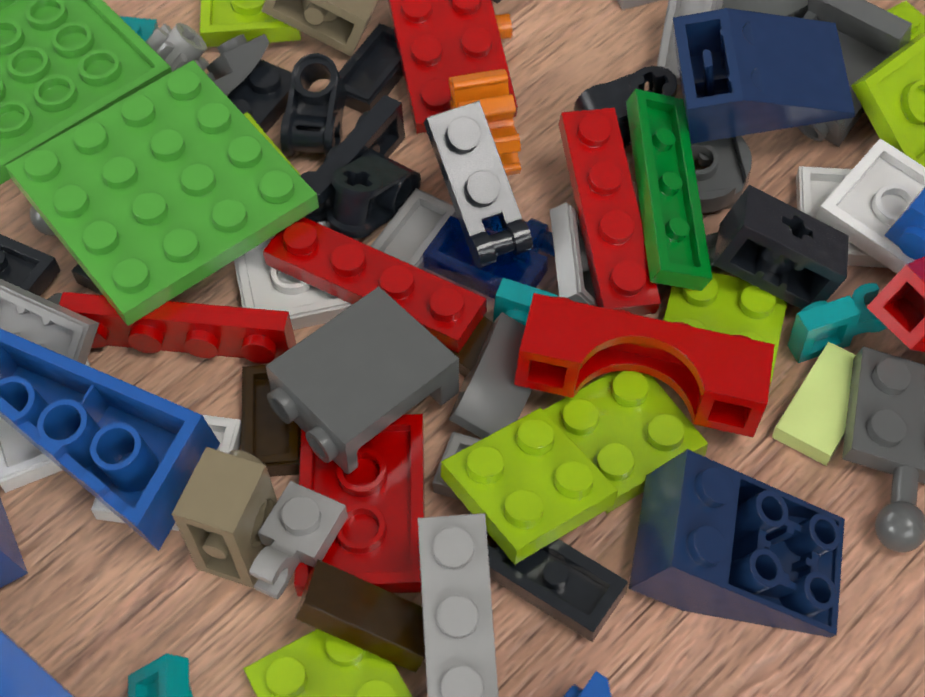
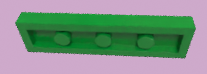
[626,88,713,291]

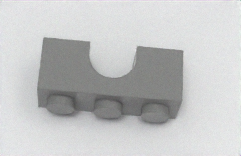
[418,513,498,697]

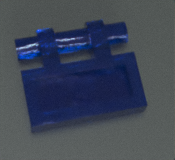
[423,216,555,299]

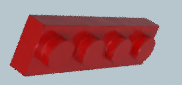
[558,108,661,315]
[263,217,487,353]
[59,292,296,364]

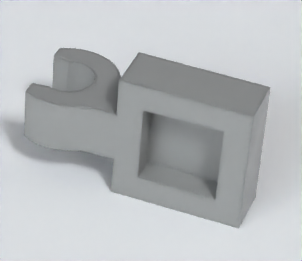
[249,481,348,600]

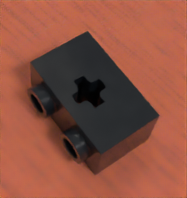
[713,185,849,309]

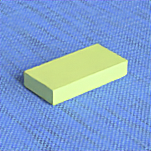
[772,341,856,466]

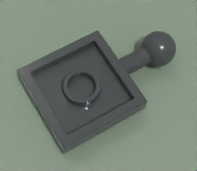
[842,346,925,552]

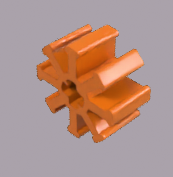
[449,69,521,176]

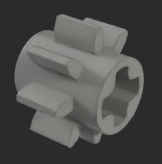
[146,23,209,72]

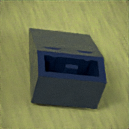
[673,8,855,144]
[629,449,845,638]

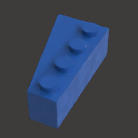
[0,328,220,551]

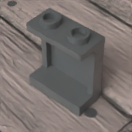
[798,0,912,147]
[266,287,459,474]

